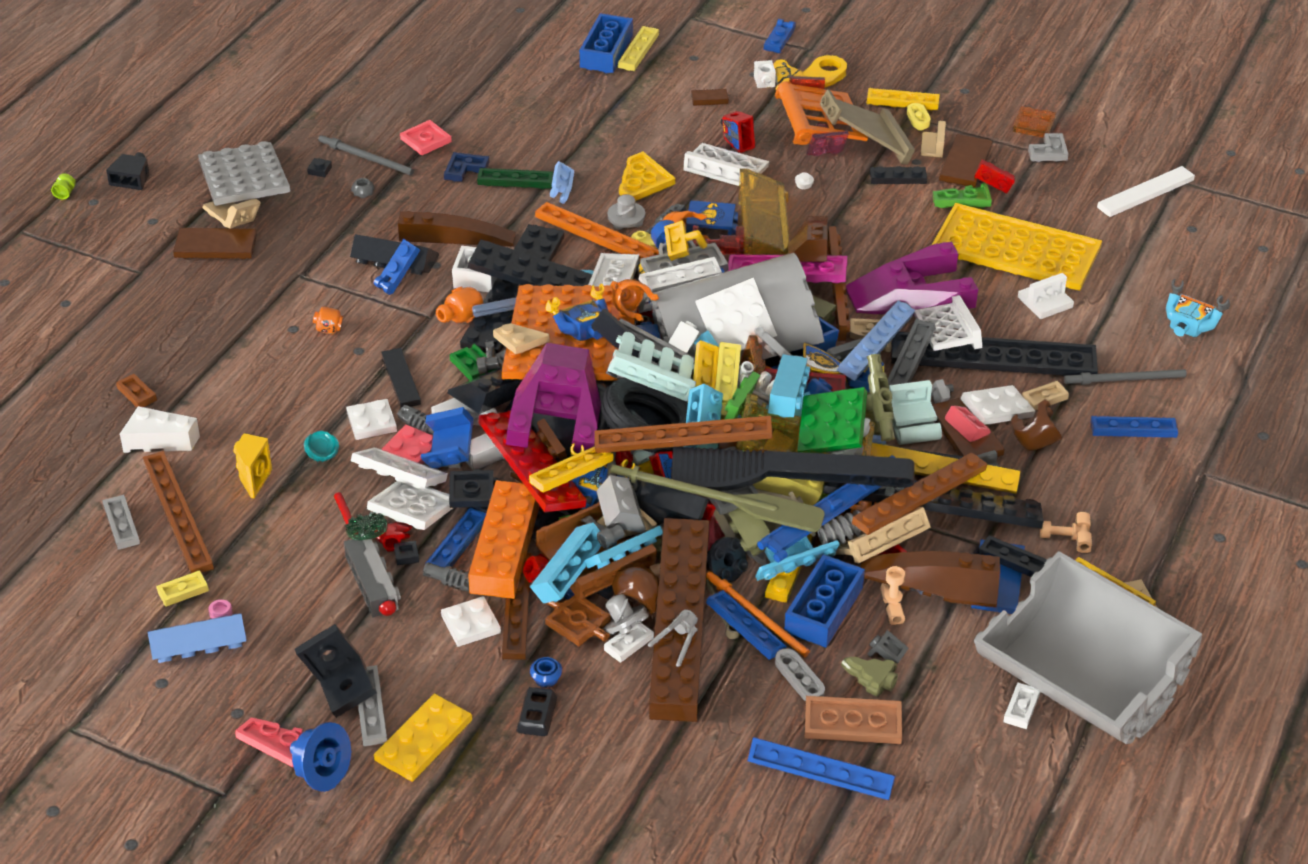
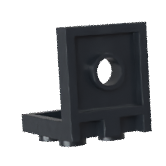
[295,624,377,718]

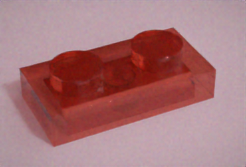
[789,76,825,89]

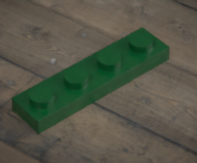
[477,168,554,189]

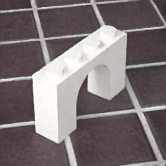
[431,398,504,471]

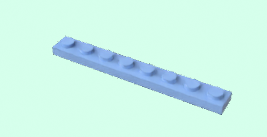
[837,301,915,381]

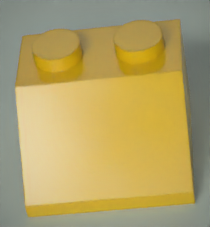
[234,433,272,498]

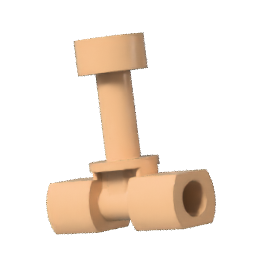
[1040,512,1092,553]
[880,566,905,625]

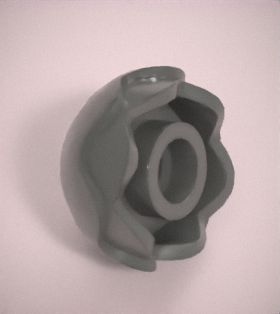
[351,178,375,198]

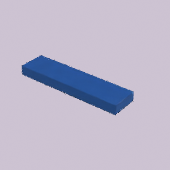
[1090,416,1178,438]
[425,508,486,567]
[706,590,787,660]

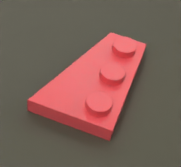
[235,717,303,767]

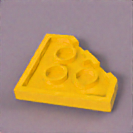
[619,151,676,201]

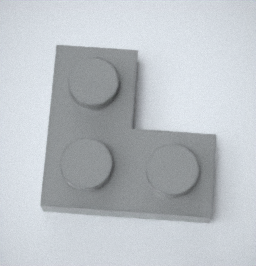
[1028,133,1068,162]

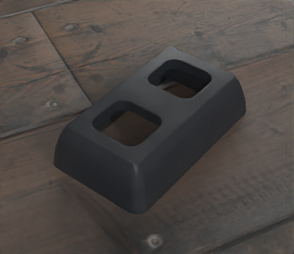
[516,687,557,736]

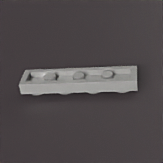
[358,665,387,746]

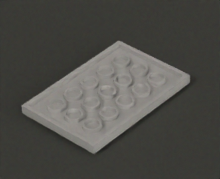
[198,141,290,206]

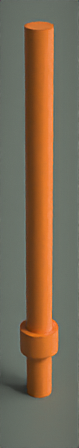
[706,571,810,658]

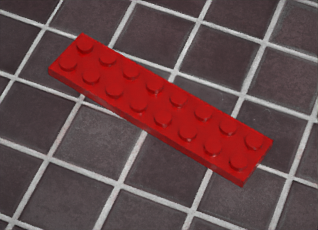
[478,411,587,512]

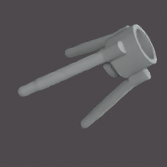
[648,610,697,667]

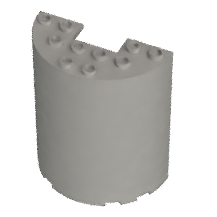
[651,253,824,366]
[974,551,1203,744]

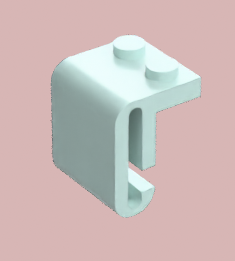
[889,380,942,445]

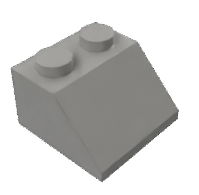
[596,475,646,533]

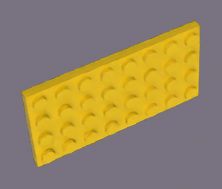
[932,203,1102,291]

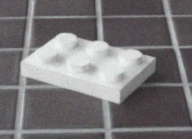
[961,385,1035,425]

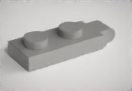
[754,327,792,363]

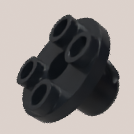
[707,537,748,582]

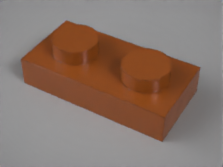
[116,374,157,407]

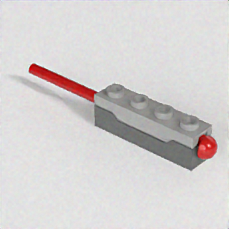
[334,492,401,618]

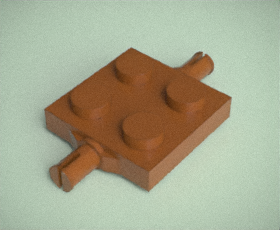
[545,595,611,646]

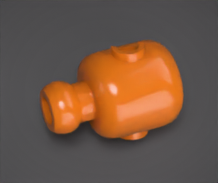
[436,286,484,323]

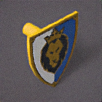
[803,343,842,374]

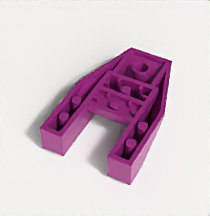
[846,242,978,316]
[506,343,601,455]

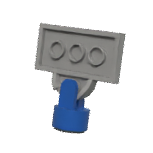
[641,220,728,273]

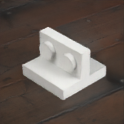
[1018,273,1074,319]

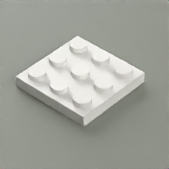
[695,278,777,351]
[367,481,453,530]

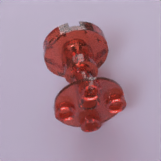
[692,225,744,255]

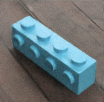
[768,354,811,418]
[683,384,723,449]
[530,522,601,604]

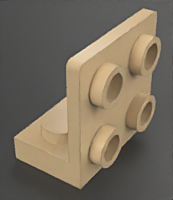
[203,198,261,229]

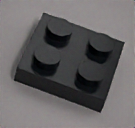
[449,470,494,508]

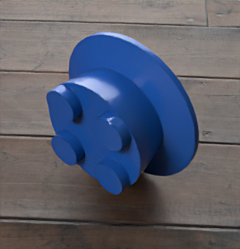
[290,722,351,792]

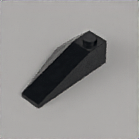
[630,478,709,526]

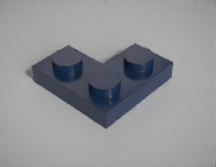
[444,152,490,182]

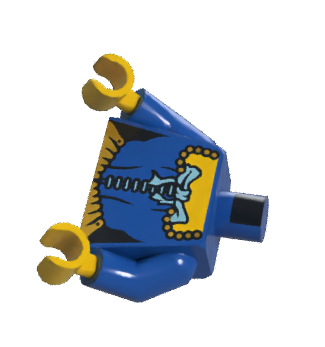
[545,284,608,341]
[571,444,635,509]

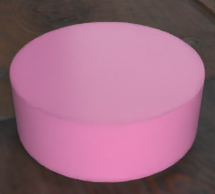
[208,599,233,619]

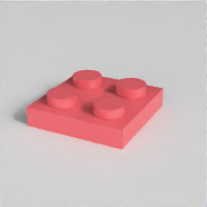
[400,120,452,155]
[382,424,433,464]

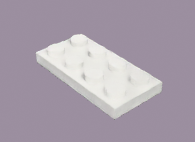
[588,253,640,286]
[351,447,448,489]

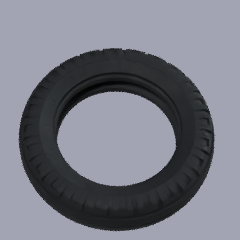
[601,378,688,453]

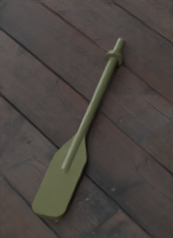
[611,464,825,532]

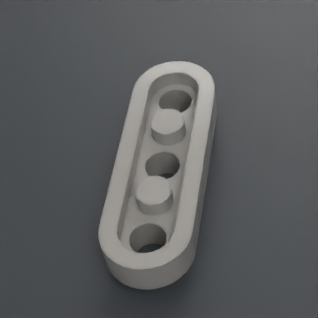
[775,649,825,701]

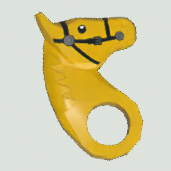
[773,55,847,90]

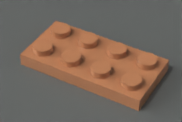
[805,696,902,744]

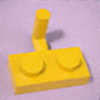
[664,220,707,261]

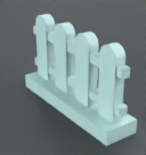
[608,332,696,401]

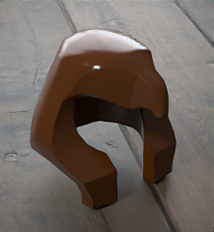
[1011,399,1062,451]
[612,566,659,614]

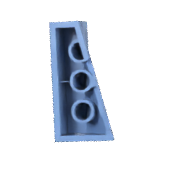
[148,613,246,663]

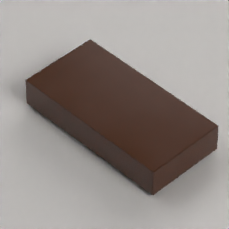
[691,89,728,106]

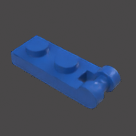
[764,19,796,53]
[374,239,420,295]

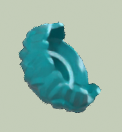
[304,431,339,462]

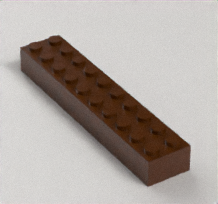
[649,518,709,722]

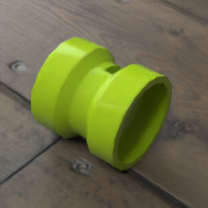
[51,174,76,200]

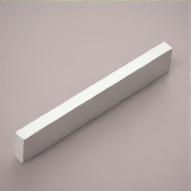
[1097,166,1195,217]

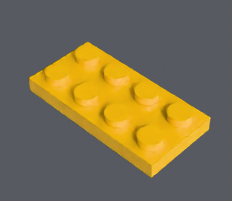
[374,693,472,782]

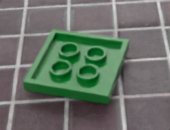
[797,387,867,453]

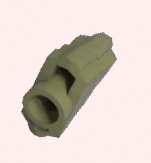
[841,657,898,697]

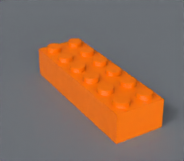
[468,480,540,599]

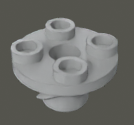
[607,194,645,229]
[604,594,649,636]

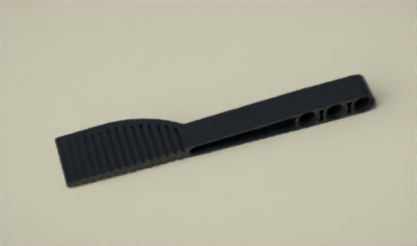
[671,447,915,491]

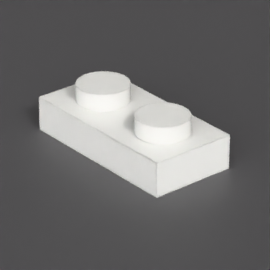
[604,621,654,663]
[1004,683,1040,729]

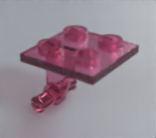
[807,123,849,156]

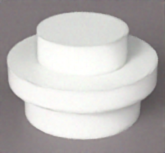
[795,173,814,189]

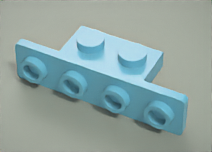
[755,536,840,581]

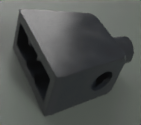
[106,152,149,190]

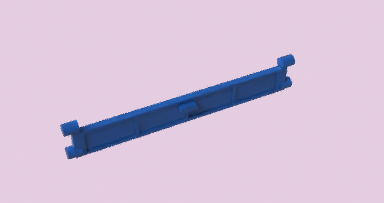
[757,455,895,563]

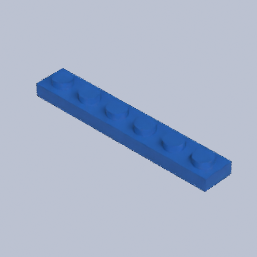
[747,737,896,800]

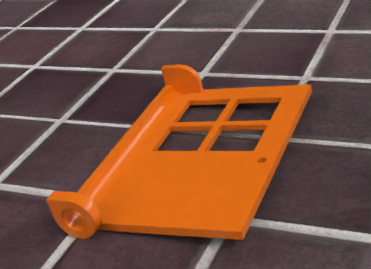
[775,81,868,145]

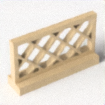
[835,507,931,563]

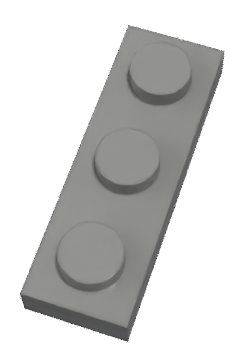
[102,495,140,550]

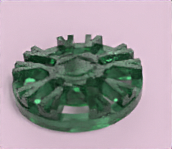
[345,512,388,540]

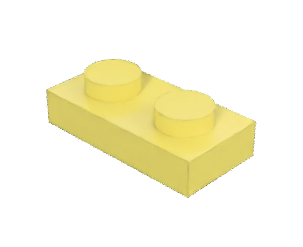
[157,571,209,607]

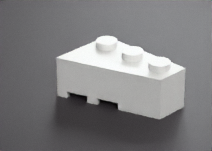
[120,406,200,453]

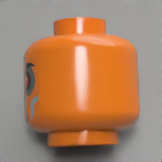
[312,306,343,335]

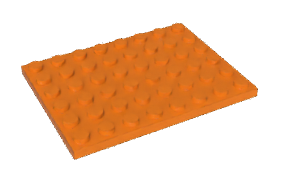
[501,284,637,381]

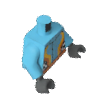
[1166,279,1230,337]

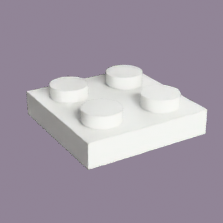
[346,399,397,440]
[441,596,501,647]

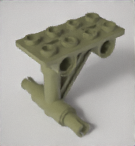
[838,354,895,441]

